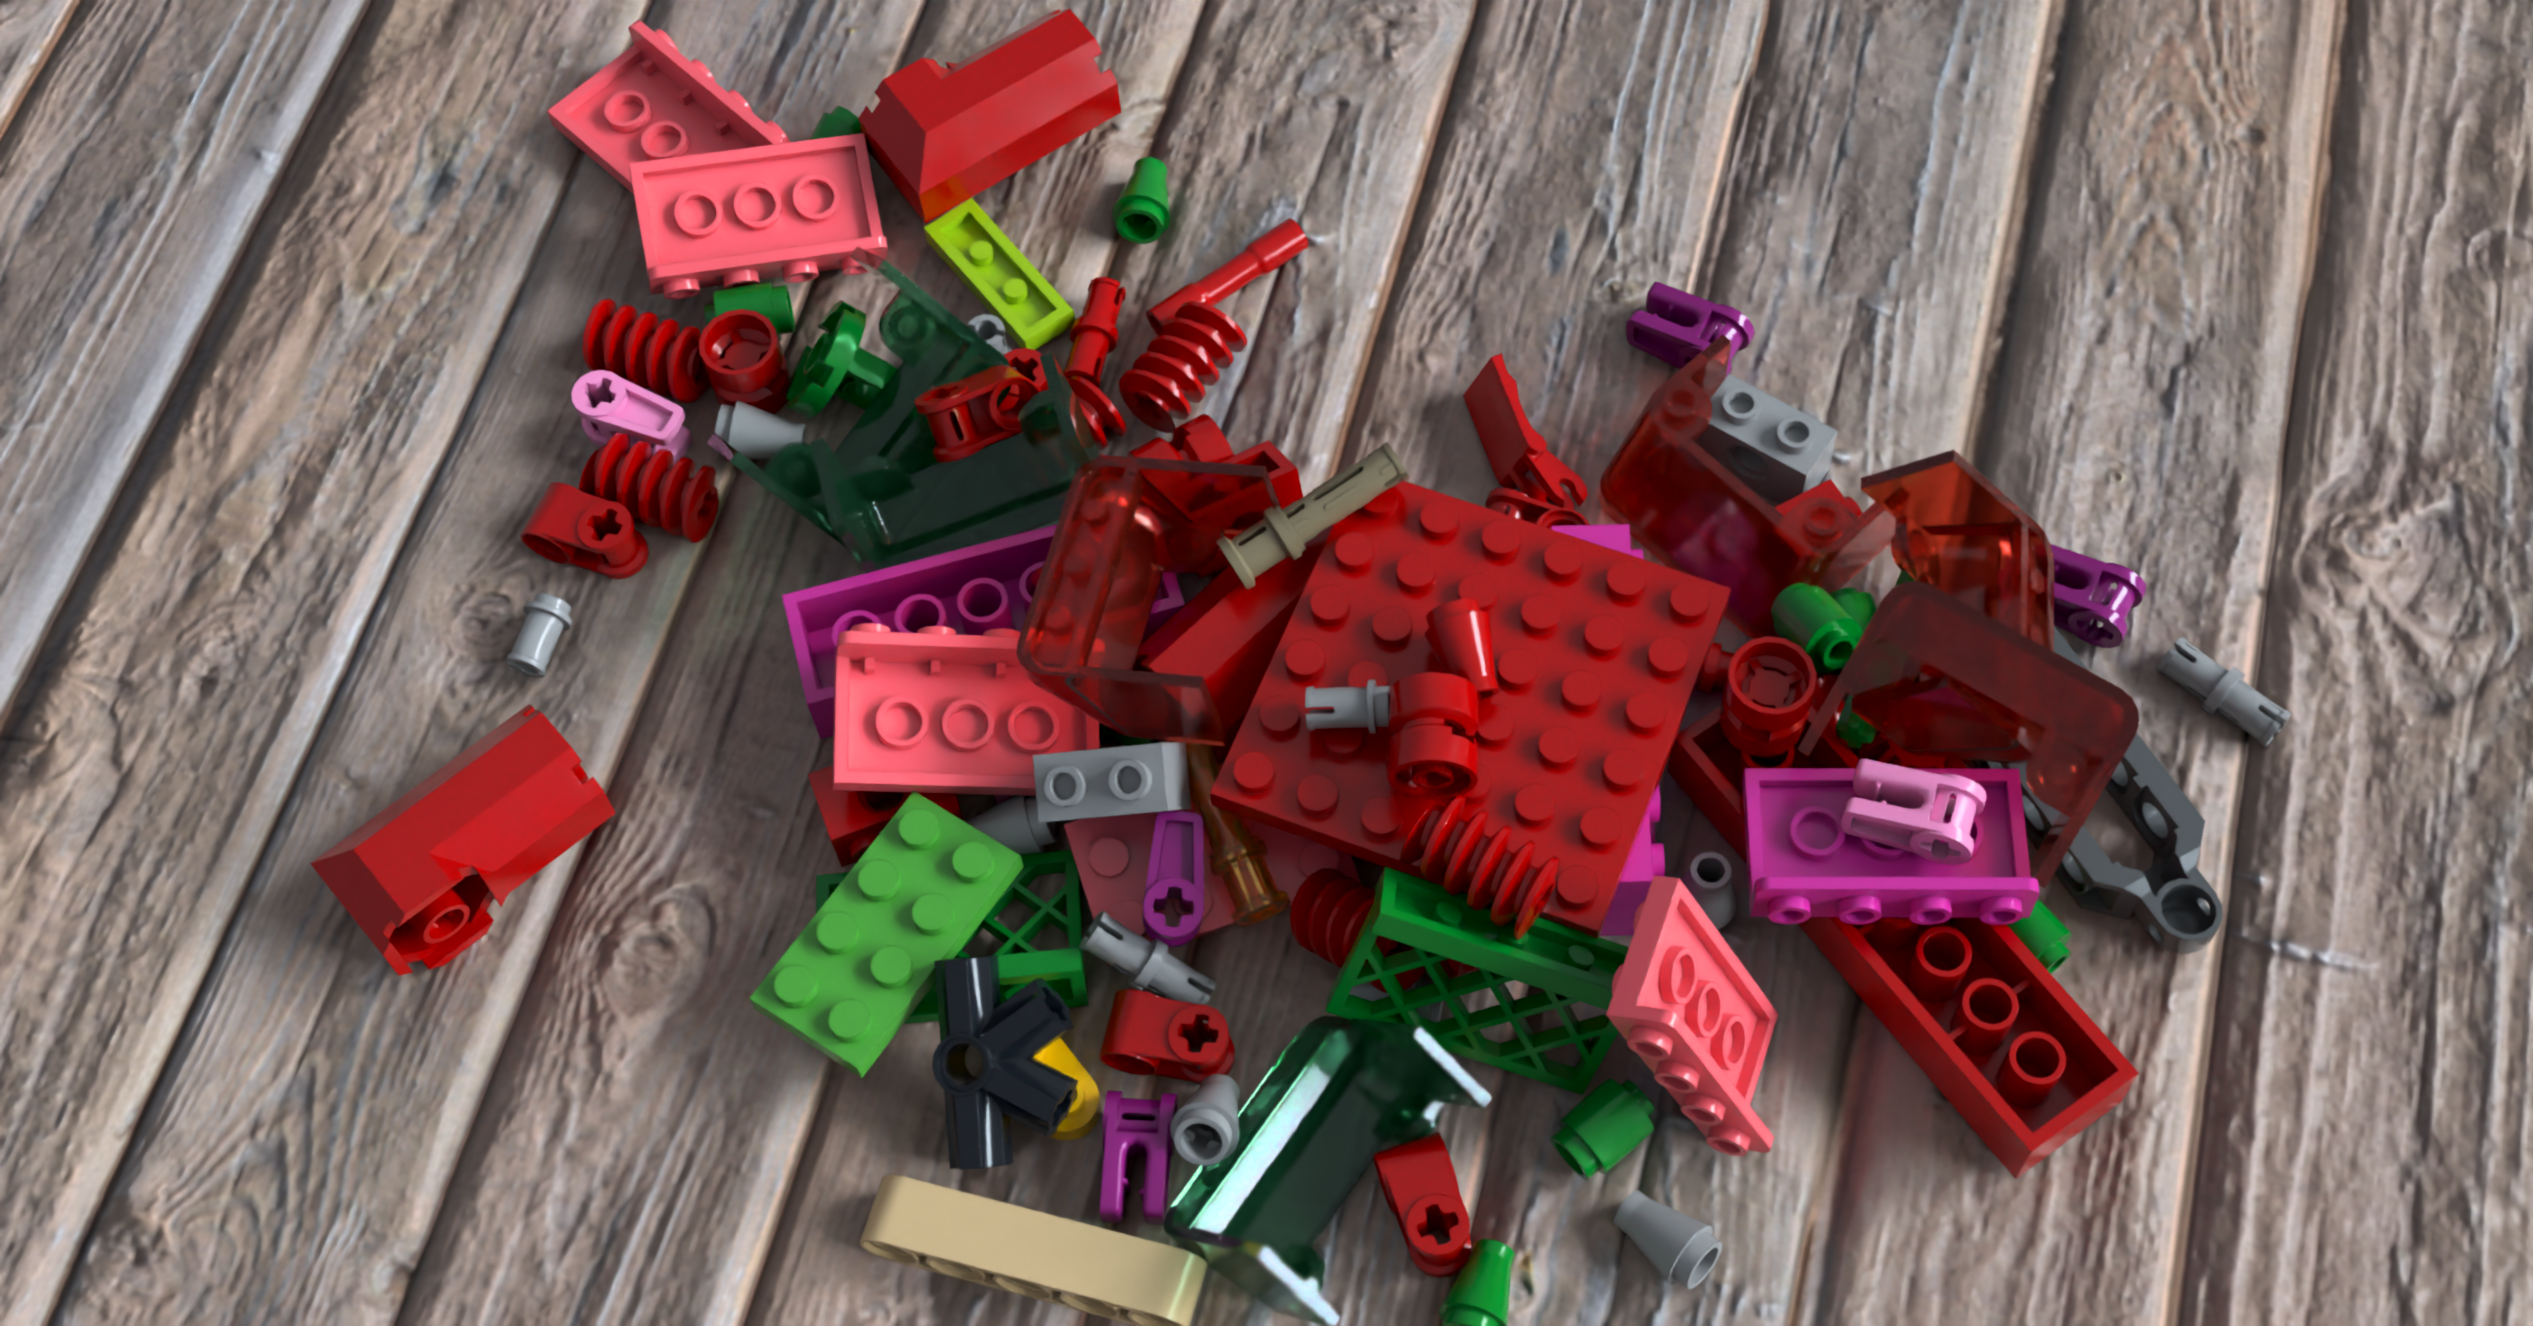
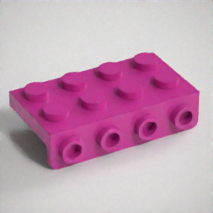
[1742,768,2040,925]

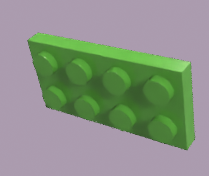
[749,791,1024,1078]

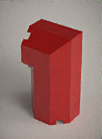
[858,9,1121,223]
[1124,524,1334,764]
[310,704,616,976]

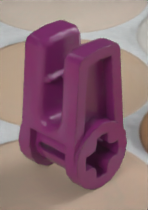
[1626,282,1755,385]
[2014,540,2146,648]
[1142,811,1204,948]
[1099,1090,1178,1226]

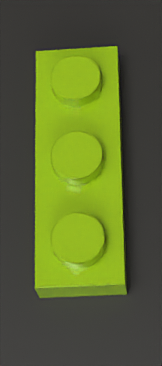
[924,198,1075,350]

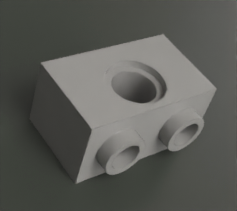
[1691,374,1838,505]
[1033,742,1192,823]

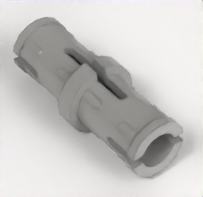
[2157,637,2292,747]
[1079,911,1216,1005]

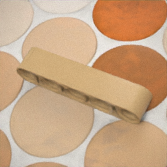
[860,1175,1208,1326]

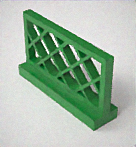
[816,850,1089,1024]
[1325,866,1629,1095]

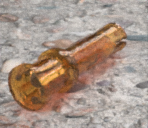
[1167,726,1291,928]

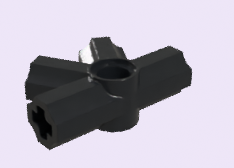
[932,955,1078,1170]

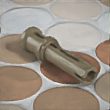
[1216,442,1409,591]

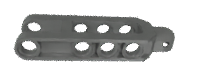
[1903,579,2223,955]

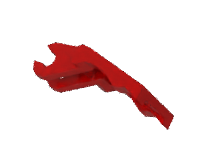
[1463,353,1588,510]

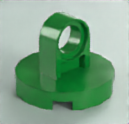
[786,300,904,419]

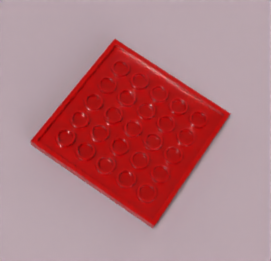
[1210,481,1731,939]

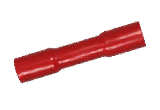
[1146,218,1308,336]

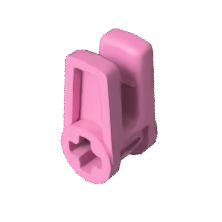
[571,370,693,466]
[1841,759,1987,865]

